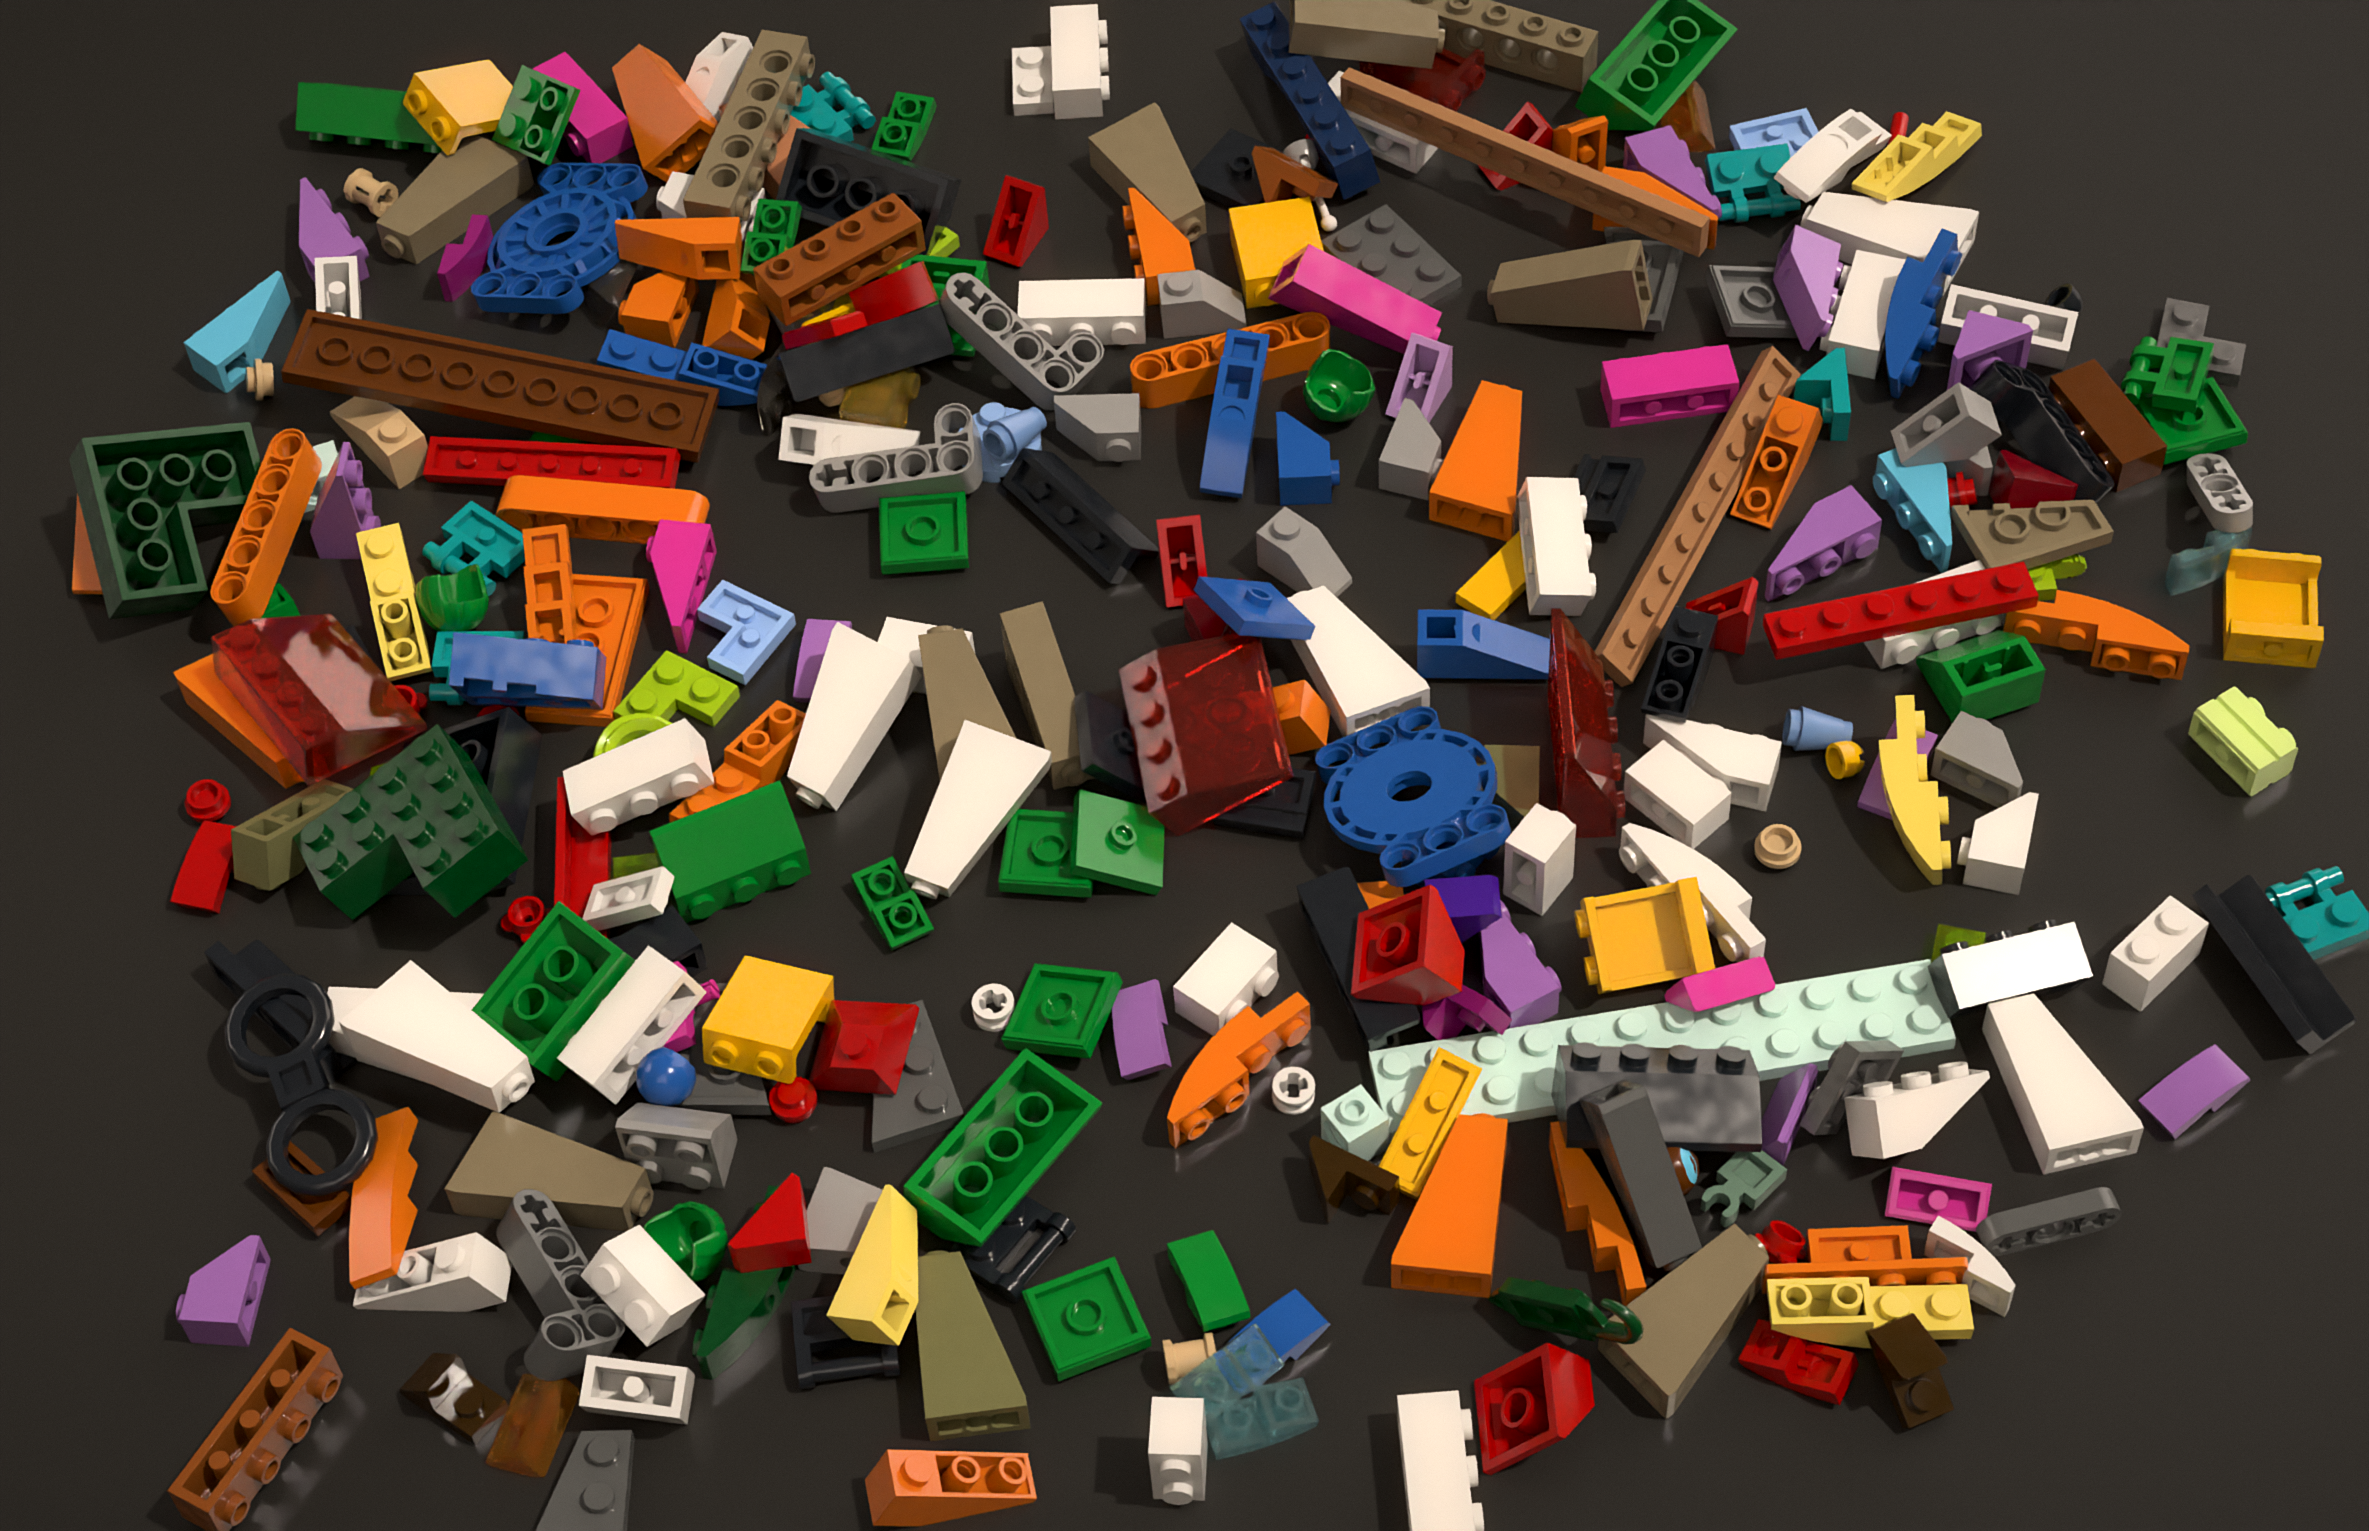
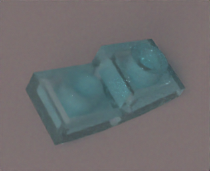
[2165,527,2253,596]
[1170,1323,1285,1425]
[1204,1378,1319,1460]

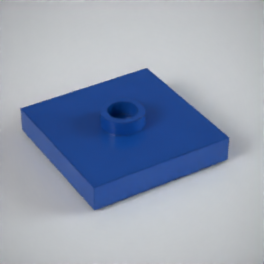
[1194,576,1316,641]

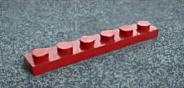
[423,436,681,489]
[1763,561,2039,660]

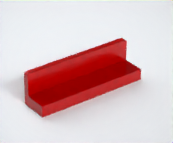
[554,777,611,939]

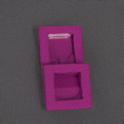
[437,214,493,302]

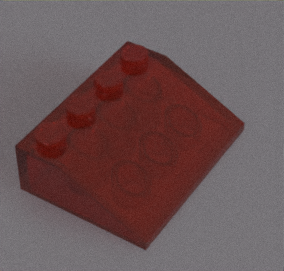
[1547,608,1625,838]
[211,614,427,786]
[1118,633,1294,836]

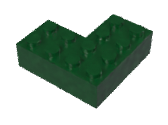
[69,422,261,620]
[293,724,529,920]

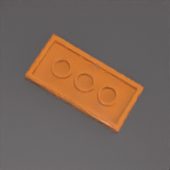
[525,574,650,727]

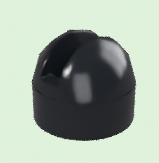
[2045,283,2083,317]

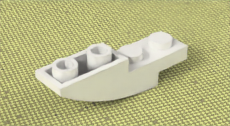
[1774,109,1892,203]
[1619,823,1766,962]

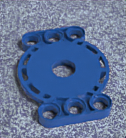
[471,163,648,314]
[1315,706,1512,887]

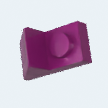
[1422,984,1512,1040]

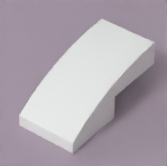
[1924,1216,2015,1317]

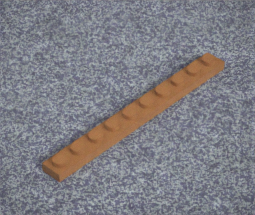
[1340,67,1710,257]
[1591,346,1801,687]

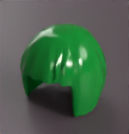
[1303,349,1376,423]
[415,564,489,632]
[643,1201,728,1283]

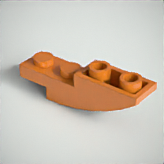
[2003,590,2190,680]
[669,700,806,823]
[1167,991,1311,1149]

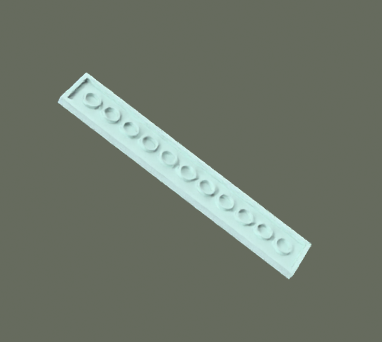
[1369,959,1956,1143]

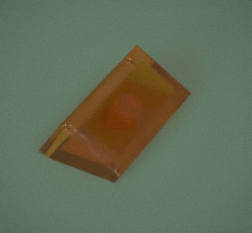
[1661,80,1715,152]
[486,1374,579,1477]

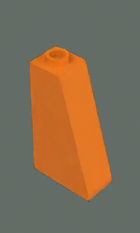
[612,44,719,182]
[1429,380,1522,542]
[173,635,327,789]
[1391,1113,1508,1298]

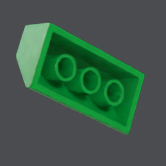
[1575,0,1738,131]
[295,82,442,153]
[903,1048,1102,1247]

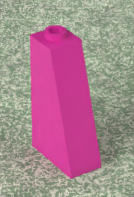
[1268,244,1442,354]

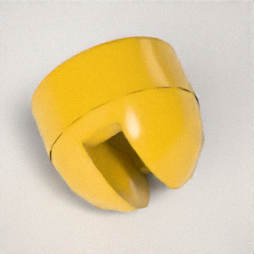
[1825,741,1865,779]

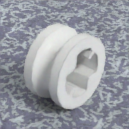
[972,983,1015,1032]
[1272,1067,1315,1115]

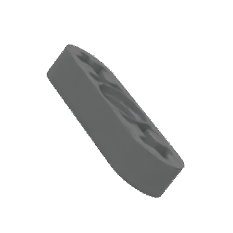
[1976,1187,2122,1256]

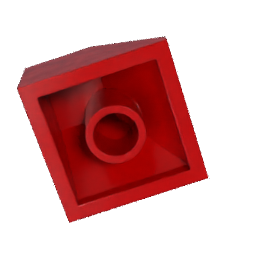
[1351,884,1465,1006]
[809,1000,919,1095]
[1474,1342,1595,1475]

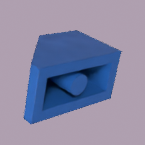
[1276,412,1340,506]

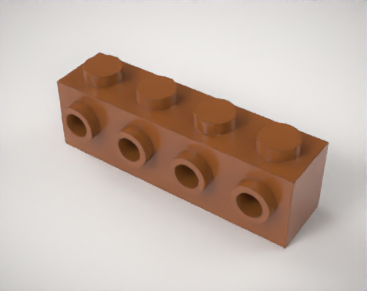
[753,192,926,326]
[167,1328,343,1531]

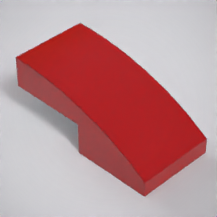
[848,261,939,326]
[170,820,237,914]
[1738,1319,1859,1405]

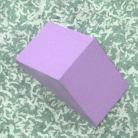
[1385,333,1453,423]

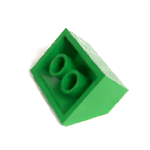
[649,780,811,923]
[472,901,635,1082]

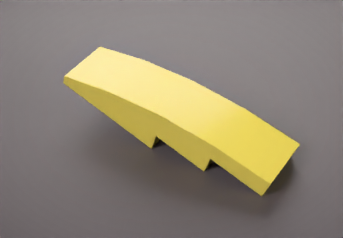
[1852,111,1982,202]

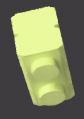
[2188,686,2298,797]

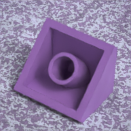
[1947,310,2033,390]

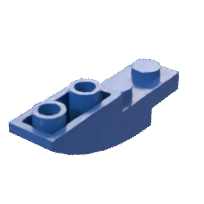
[1885,228,1962,399]
[596,329,772,406]
[1199,329,1270,498]

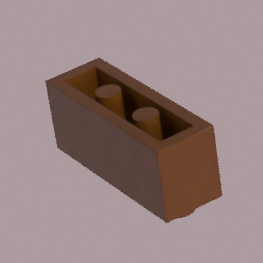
[2048,359,2167,493]

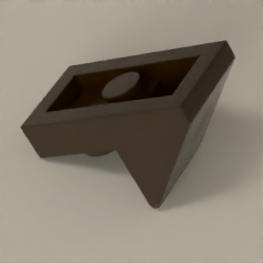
[1309,1135,1400,1223]
[1865,1313,1955,1428]
[399,1353,509,1446]

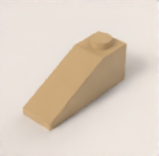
[329,396,428,489]

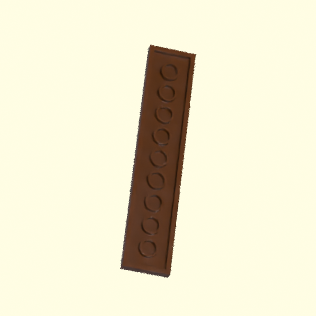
[281,309,719,463]

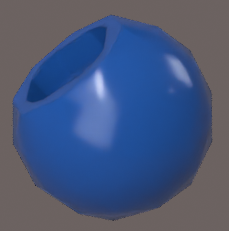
[635,1047,696,1107]

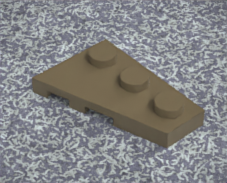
[1951,500,2114,569]

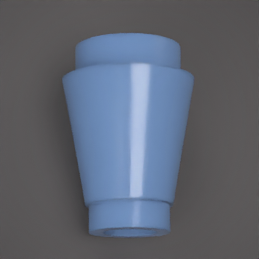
[982,407,1047,460]
[1782,706,1853,751]

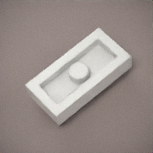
[1012,46,1054,116]
[582,866,675,931]

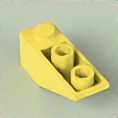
[826,1184,918,1346]

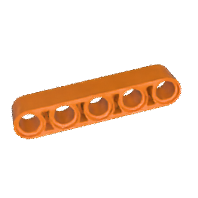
[1130,312,1331,409]
[210,428,322,628]
[495,475,710,544]

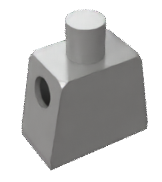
[798,1167,882,1275]

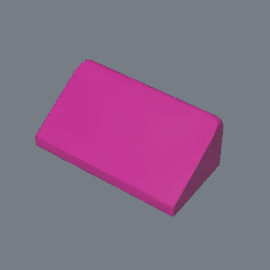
[1664,956,1775,1012]
[1885,1167,1992,1232]

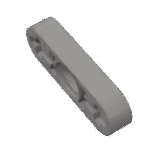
[2186,453,2253,533]

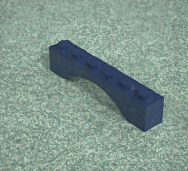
[1239,1,1380,200]

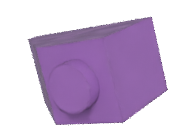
[176,1235,271,1347]

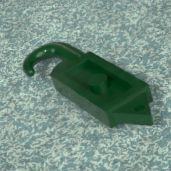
[1488,1277,1644,1345]

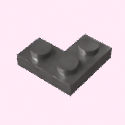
[2151,298,2246,387]
[1799,1040,1904,1135]

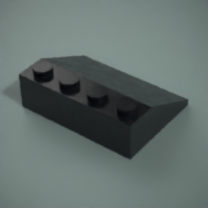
[385,707,543,895]

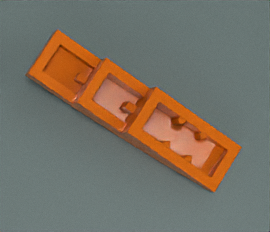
[522,524,577,644]
[349,1107,418,1289]
[1549,1121,1646,1306]

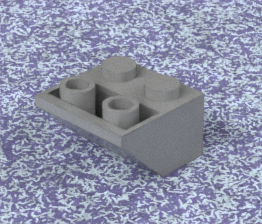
[615,1103,737,1190]

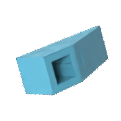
[184,270,291,394]
[1873,448,1952,573]

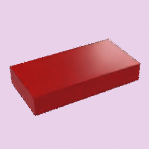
[781,310,868,350]

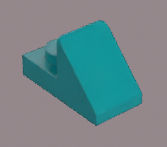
[1793,348,1851,441]

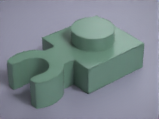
[1700,1150,1787,1227]

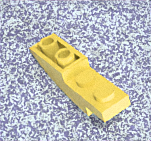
[356,523,432,682]
[1879,695,1951,885]
[1766,1277,1974,1348]

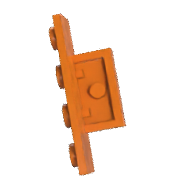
[1761,1225,1968,1294]

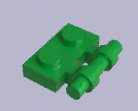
[2121,336,2214,413]

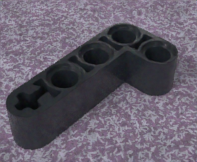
[1969,360,2115,504]

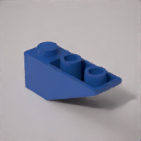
[1417,610,1552,679]

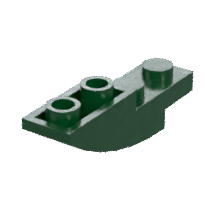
[692,1185,797,1380]

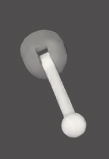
[1283,139,1337,232]

